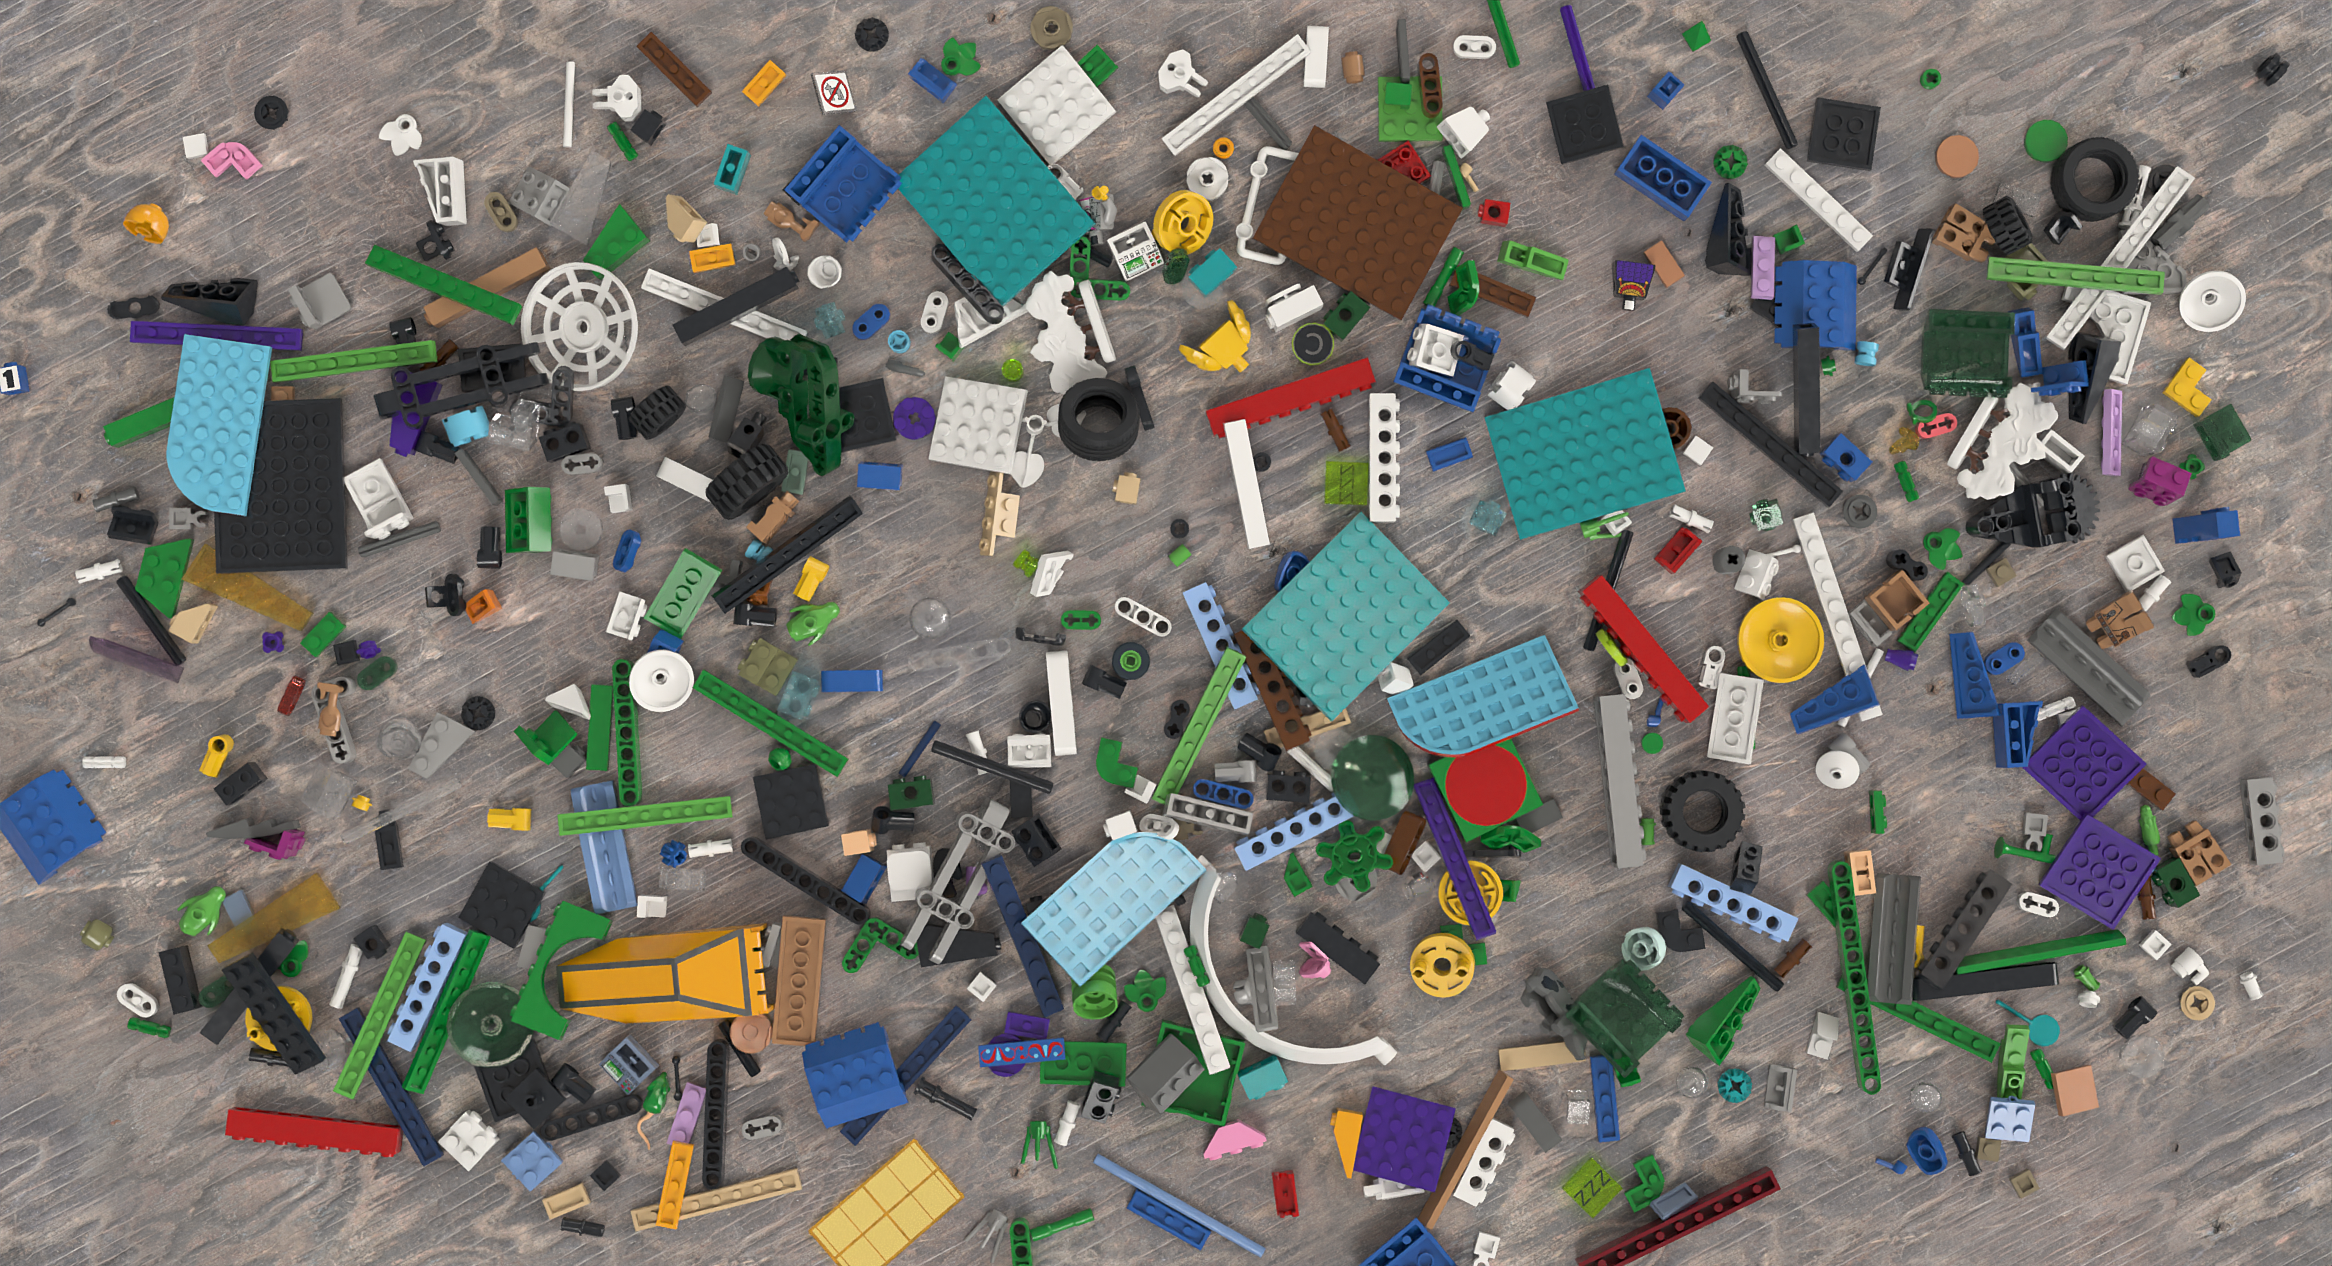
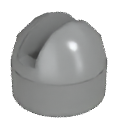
[743,244,761,261]

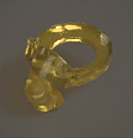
[1889,427,1920,455]

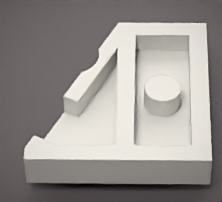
[1030,551,1074,597]

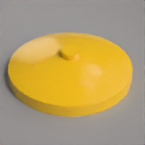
[1737,597,1824,683]

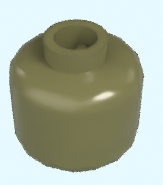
[79,919,114,951]

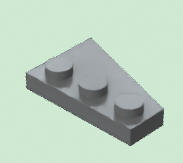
[408,712,477,779]

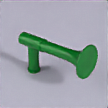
[1994,834,2056,864]

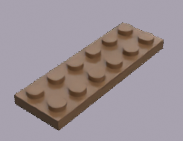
[772,915,826,1046]

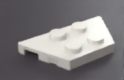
[954,295,1028,348]

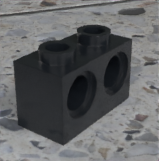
[538,421,591,463]
[213,762,268,806]
[1266,770,1311,803]
[1011,813,1062,867]
[1730,841,1763,895]
[1081,1071,1121,1124]

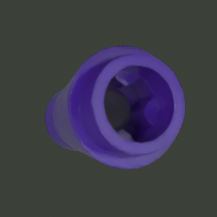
[1885,649,1918,671]

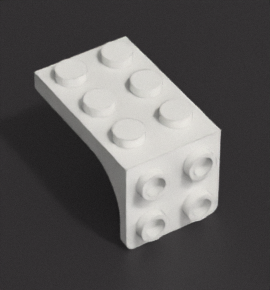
[344,458,414,540]

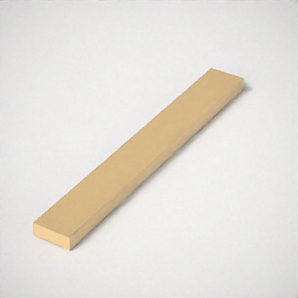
[631,1168,802,1231]

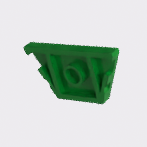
[135,538,194,619]

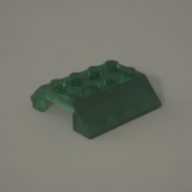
[1921,309,2015,398]
[1565,959,1684,1078]

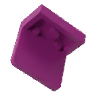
[2128,456,2192,506]
[244,829,305,860]

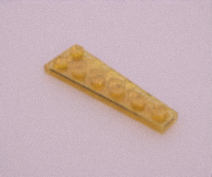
[182,544,314,631]
[207,873,341,963]

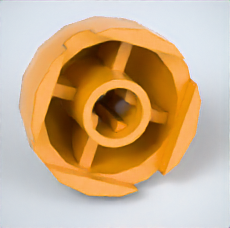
[123,203,169,244]

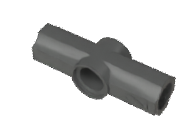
[2150,194,2210,250]

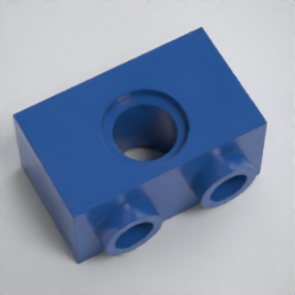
[1819,433,1872,482]

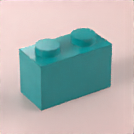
[714,144,751,195]
[1188,248,1237,298]
[1238,1055,1288,1100]

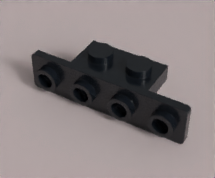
[1884,228,1935,311]

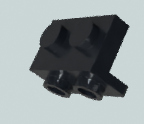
[107,506,158,545]

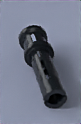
[913,1076,977,1121]

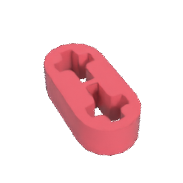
[1915,413,1957,439]

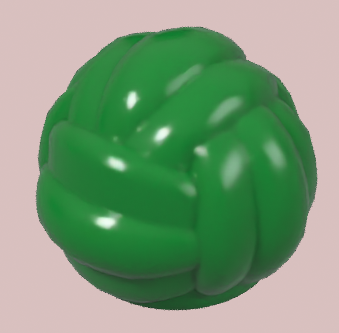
[768,748,791,771]

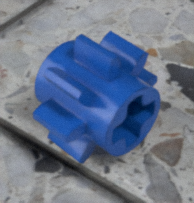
[660,840,688,868]

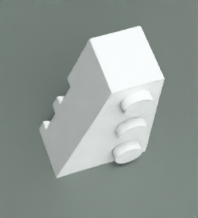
[413,157,467,226]

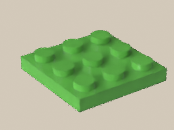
[1378,76,1443,142]

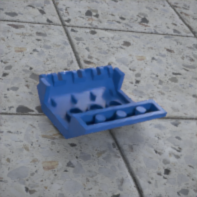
[784,125,902,243]
[1774,260,1857,351]
[1393,304,1501,413]
[0,770,107,885]
[802,1022,908,1128]
[1358,1218,1457,1266]

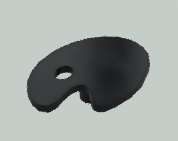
[933,848,962,898]

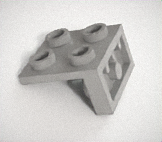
[509,167,572,226]

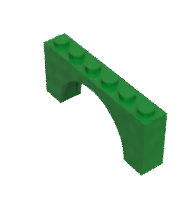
[510,901,613,1041]

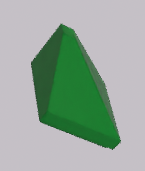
[1682,21,1711,52]
[1500,879,1521,902]

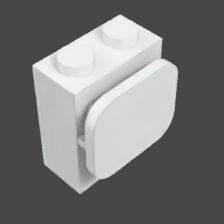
[1265,284,1323,332]
[887,842,934,902]

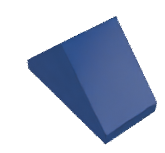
[1647,72,1684,110]

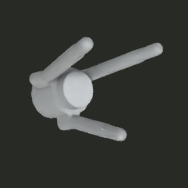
[964,1209,1009,1264]

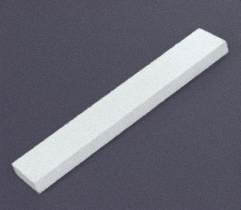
[1223,419,1270,549]

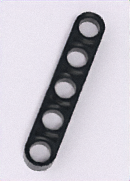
[931,244,1004,324]
[541,1094,643,1141]

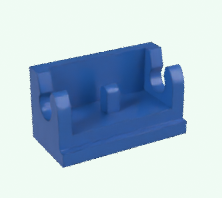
[908,58,957,104]
[857,461,903,490]
[841,854,887,904]

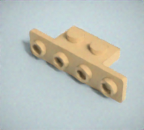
[979,471,1020,556]

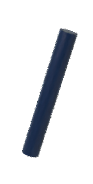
[898,720,941,777]

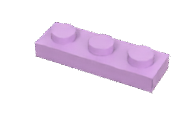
[1751,236,1775,300]
[667,1081,706,1145]

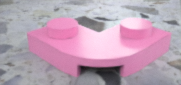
[201,142,263,179]

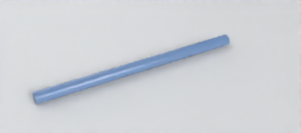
[1093,1154,1266,1258]

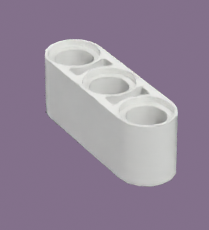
[1304,26,1329,88]
[656,457,713,503]
[1115,597,1172,637]

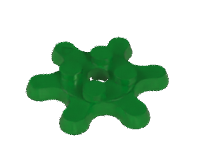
[1316,820,1393,892]

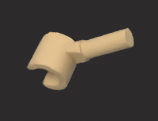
[1459,163,1479,192]

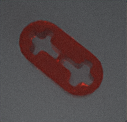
[277,675,306,716]

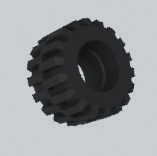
[1983,196,2033,255]
[629,385,687,440]

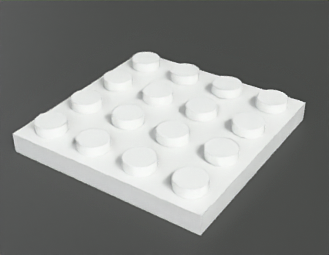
[997,45,1116,165]
[929,376,1028,474]

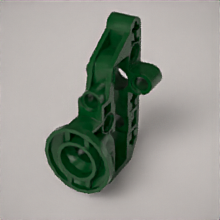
[748,334,854,476]

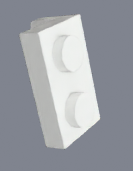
[1734,549,1779,600]
[605,591,647,641]
[1007,733,1051,768]

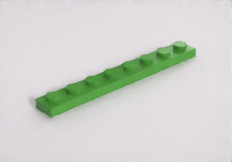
[1986,257,2165,295]
[270,340,437,383]
[1151,647,1246,805]
[557,796,733,836]
[333,932,426,1099]

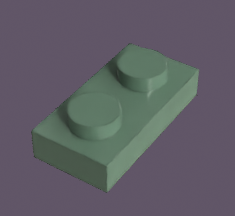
[781,449,809,495]

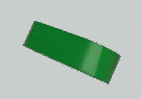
[1061,610,1101,630]

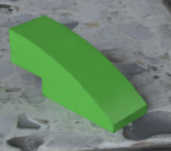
[1497,240,1569,280]

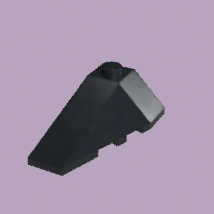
[1705,183,1752,276]
[161,278,258,325]
[2068,332,2121,424]

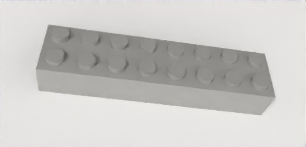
[1593,694,1646,868]

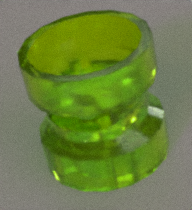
[1002,359,1024,382]
[1012,549,1039,578]

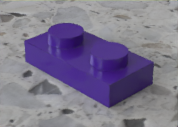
[1004,1011,1050,1039]

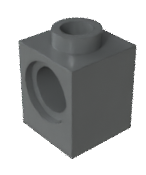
[551,744,587,778]

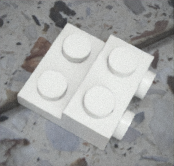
[1407,324,1464,377]
[438,1110,500,1171]

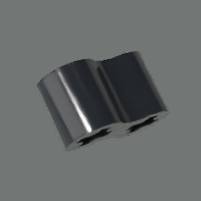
[1886,549,1928,581]
[1164,700,1190,739]

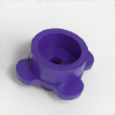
[262,631,284,653]
[356,641,381,659]

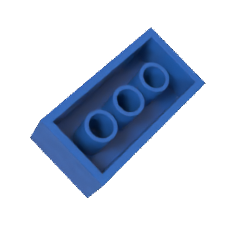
[1614,135,1712,221]

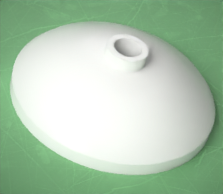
[2179,271,2246,332]
[629,650,694,712]

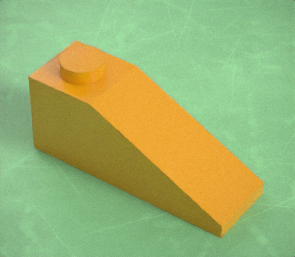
[1330,1108,1363,1179]

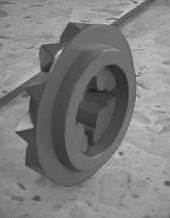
[1842,494,1877,529]

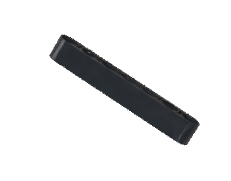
[741,837,871,925]
[1912,962,2059,1001]
[702,1039,730,1190]

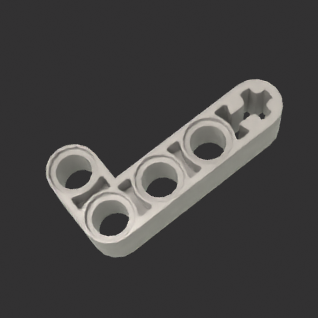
[311,677,357,764]

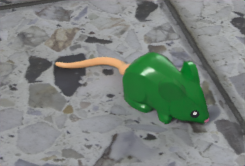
[637,1071,671,1150]

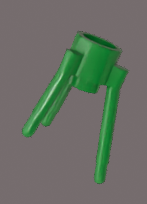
[1021,1121,1058,1169]

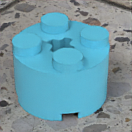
[442,405,492,447]

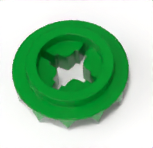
[1713,145,1748,179]

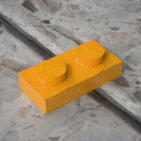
[742,60,787,107]
[689,243,736,273]

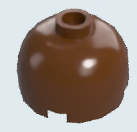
[1662,407,1692,449]

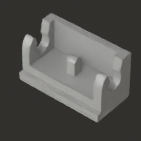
[550,548,600,581]
[1848,599,1892,647]
[1764,1064,1797,1112]

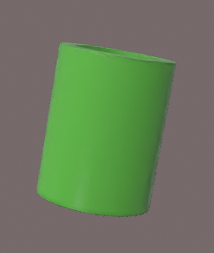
[1168,544,1192,567]

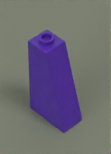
[389,371,443,457]

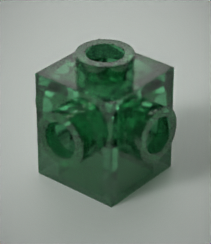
[1749,499,1784,531]

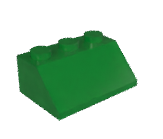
[505,487,552,553]

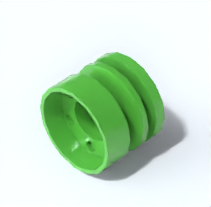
[1071,965,1118,1020]

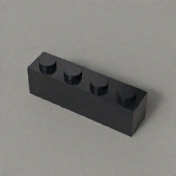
[1296,911,1380,985]

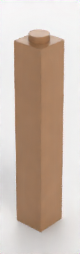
[423,247,550,328]

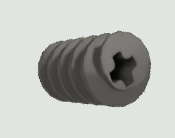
[1712,546,1745,575]

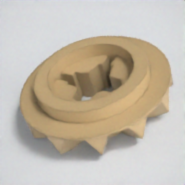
[2179,986,2215,1020]

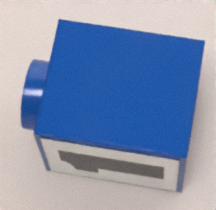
[0,362,30,396]

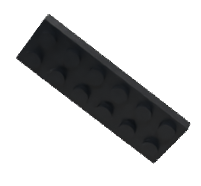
[222,952,326,1075]

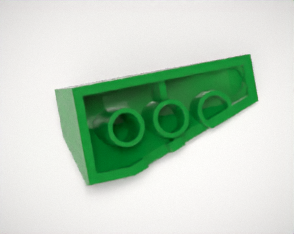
[1686,976,1761,1066]

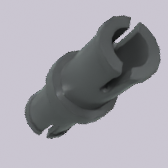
[92,487,140,513]

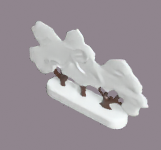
[1025,271,1116,395]
[1947,383,2058,500]

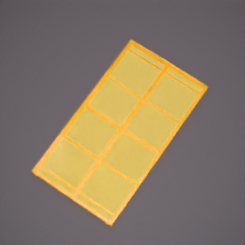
[808,1138,965,1266]

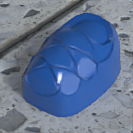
[1274,551,1309,592]
[1906,1126,1948,1175]

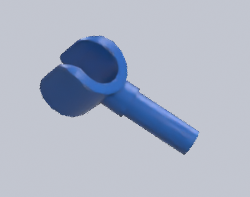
[1647,698,1664,727]
[1875,1158,1907,1174]

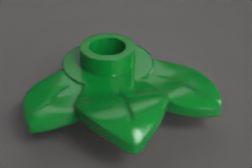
[941,37,981,76]
[1923,528,1963,570]
[2172,594,2216,636]
[277,940,309,977]
[1124,969,1166,1012]

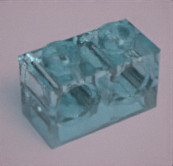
[777,671,820,720]

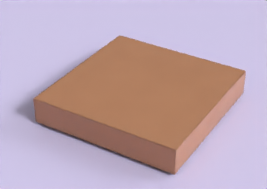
[2051,1065,2099,1116]

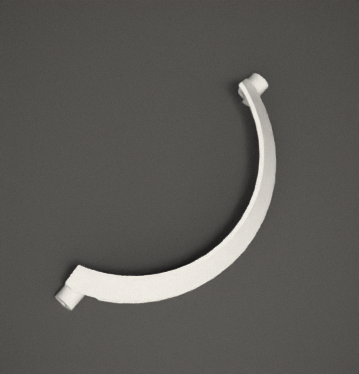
[1190,855,1397,1065]

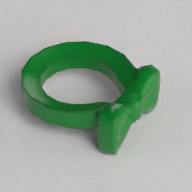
[1906,400,1937,424]

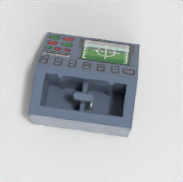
[599,1035,660,1095]

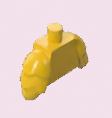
[1179,300,1251,372]

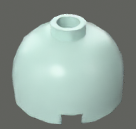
[1621,927,1666,971]

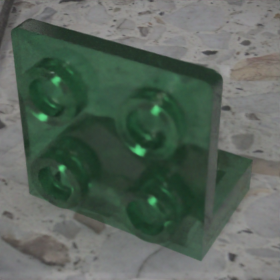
[2193,404,2252,461]

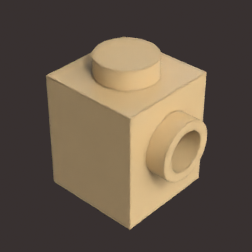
[1112,472,1140,505]

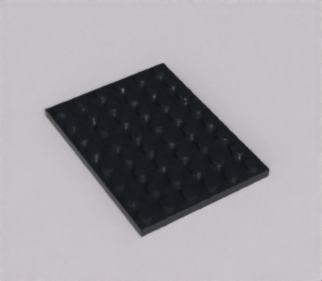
[214,398,348,574]

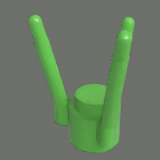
[1580,512,1629,541]

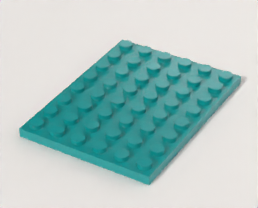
[898,96,1096,307]
[1484,368,1686,540]
[1242,512,1450,721]

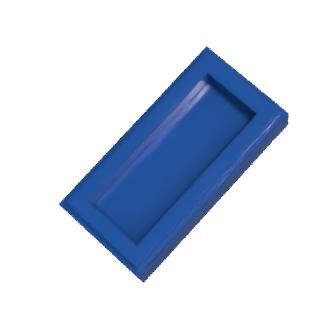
[1426,437,1473,472]

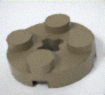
[1030,6,1073,50]

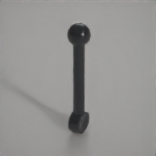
[1858,248,1888,285]
[37,598,76,627]
[672,1056,683,1101]

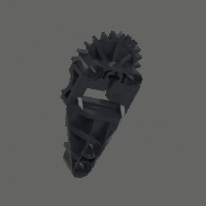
[1965,473,2100,548]

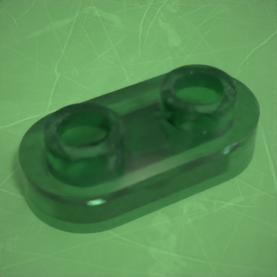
[1162,248,1190,284]
[357,656,398,690]
[199,974,234,1008]

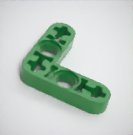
[1070,235,1131,301]
[842,917,919,973]

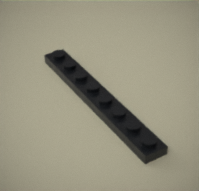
[1698,381,1843,508]
[711,495,863,614]

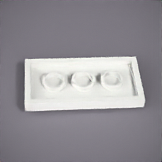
[1707,673,1764,764]

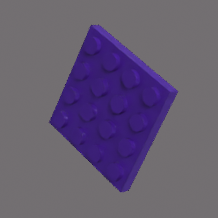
[2022,705,2147,820]
[2039,813,2161,930]
[1353,1086,1456,1192]

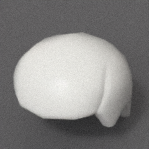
[807,255,842,289]

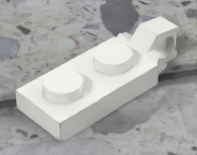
[1363,1177,1424,1200]

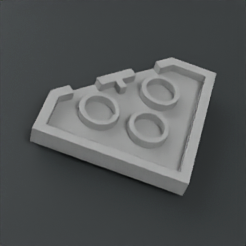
[2118,230,2187,294]

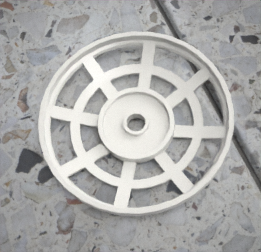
[521,262,638,391]

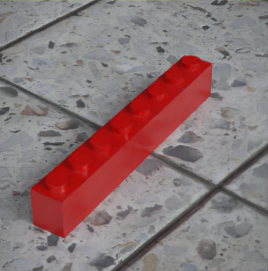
[1205,357,1376,439]
[1578,575,1709,723]
[225,1107,403,1157]

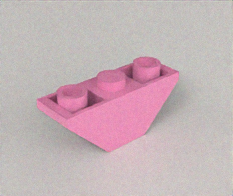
[1203,1119,1267,1161]

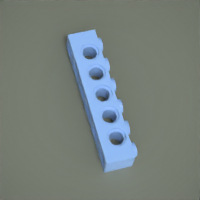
[1183,582,1260,710]
[1234,788,1360,871]
[1668,863,1799,943]
[387,923,468,1052]

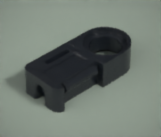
[1450,341,1494,371]
[2186,645,2232,678]

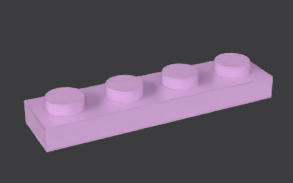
[2101,389,2122,476]

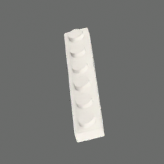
[1765,148,1873,252]

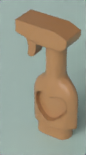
[764,201,819,242]
[317,682,344,736]

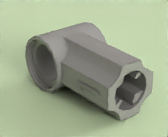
[1827,733,1871,775]
[1215,760,1257,782]

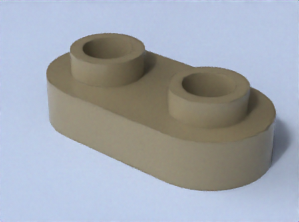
[484,192,518,232]

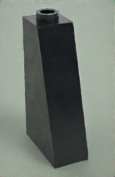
[917,924,1001,967]

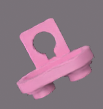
[1299,942,1331,979]

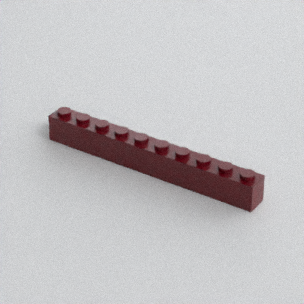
[1575,1166,1781,1266]

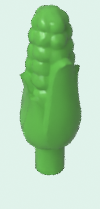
[2138,805,2160,855]

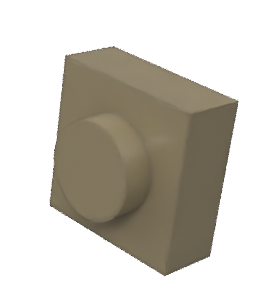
[1986,558,2017,587]
[1975,1136,2001,1162]
[2009,1169,2040,1199]

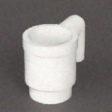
[2171,947,2209,986]

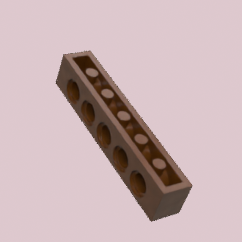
[1234,630,1312,752]

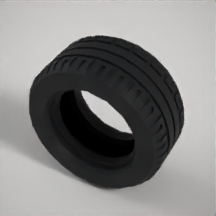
[2050,137,2139,222]
[1058,378,1140,461]

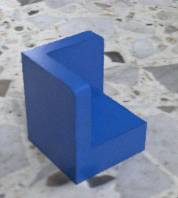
[647,629,684,654]

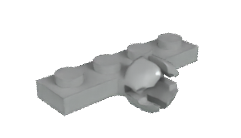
[1233,946,1279,1033]

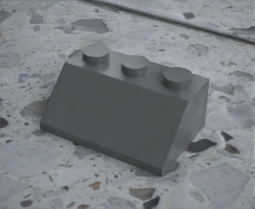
[1126,1034,1205,1114]

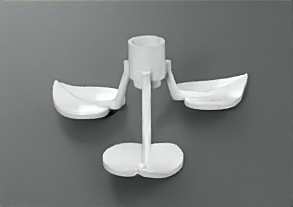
[1011,404,1086,488]

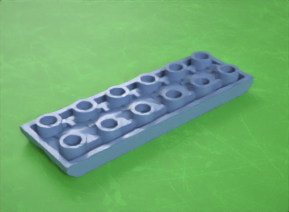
[571,780,638,914]

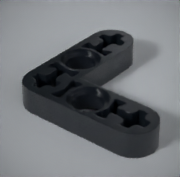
[1124,365,1155,431]
[509,366,574,427]

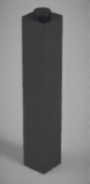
[673,267,800,346]
[1793,323,1821,456]
[200,928,299,1045]

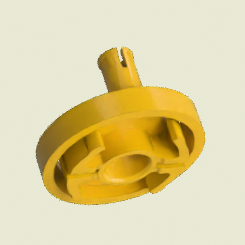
[1151,190,1213,255]
[1438,860,1503,925]
[1410,933,1475,998]
[245,986,312,1051]

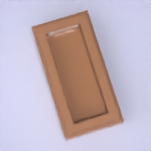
[1643,241,1685,288]

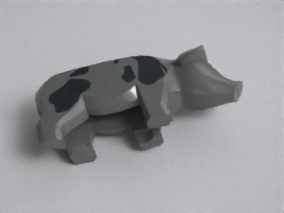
[1520,967,1595,1060]

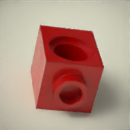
[1478,199,1511,227]

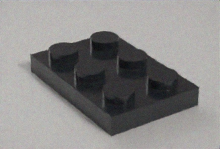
[458,343,526,392]

